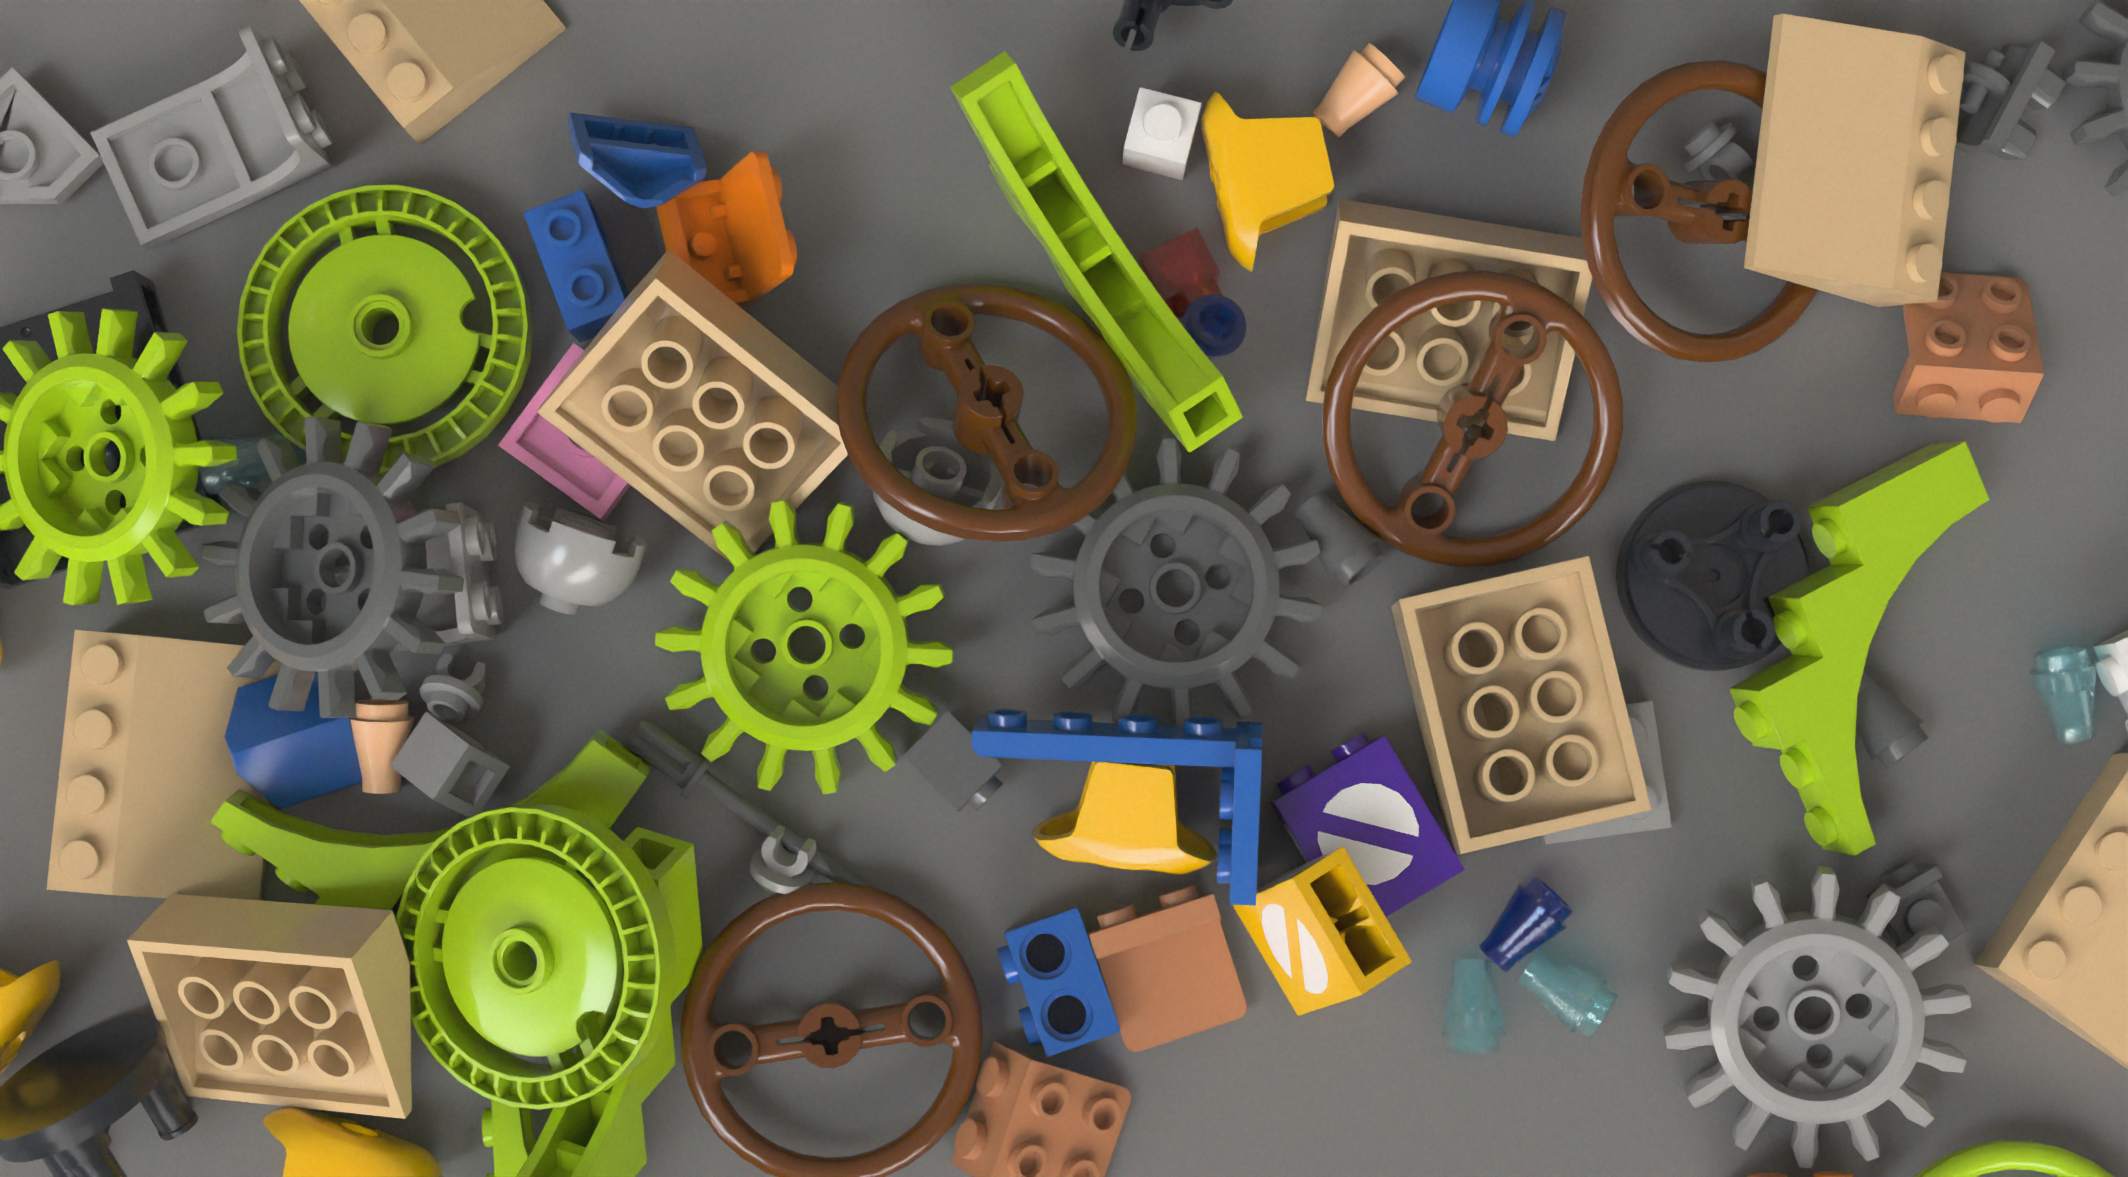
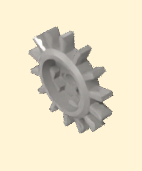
[1662,866,1971,1168]

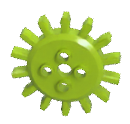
[0,308,237,605]
[655,498,955,794]

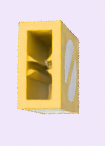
[1233,846,1412,1016]

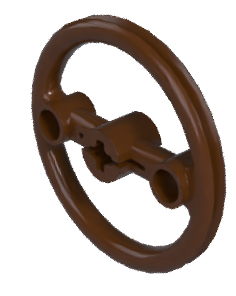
[1581,60,1818,363]
[1322,271,1623,567]
[837,283,1137,542]
[680,882,983,1177]

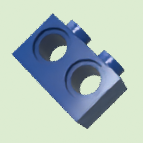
[523,190,629,343]
[997,905,1121,1057]

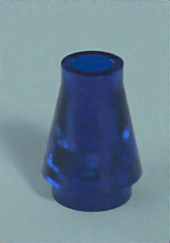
[1183,294,1246,360]
[1479,876,1574,972]

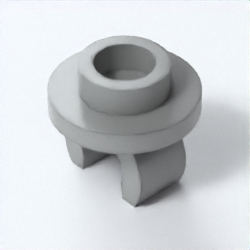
[1682,121,1753,180]
[419,652,486,722]
[750,825,816,895]

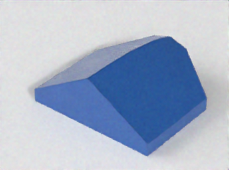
[568,112,707,209]
[224,672,362,810]

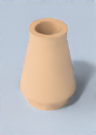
[1312,43,1405,138]
[349,699,415,794]

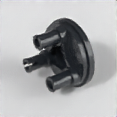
[1616,481,1809,671]
[0,1016,199,1177]

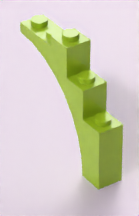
[950,51,1243,453]
[1729,441,1990,856]
[210,729,652,910]
[516,827,703,1177]

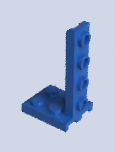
[972,709,1262,906]

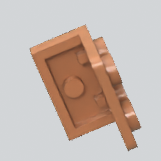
[1893,272,2044,423]
[1088,885,1247,1052]
[951,1041,1131,1177]

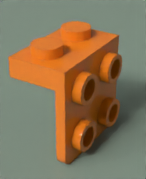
[656,151,797,307]

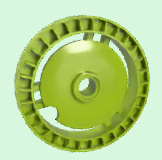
[237,185,533,475]
[396,803,677,1110]

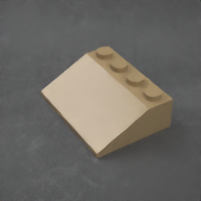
[299,0,566,145]
[1744,14,1966,307]
[1306,199,1592,441]
[537,250,868,564]
[1391,556,1652,854]
[46,630,281,901]
[1974,753,2128,1069]
[127,894,412,1119]

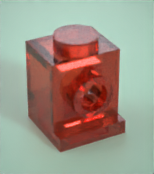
[1139,227,1223,319]

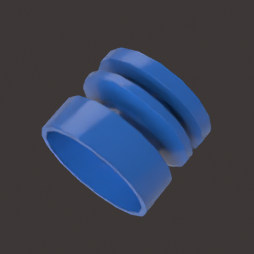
[1414,0,1566,138]

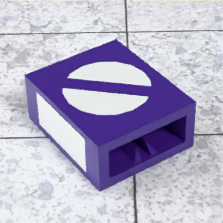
[1269,732,1465,917]

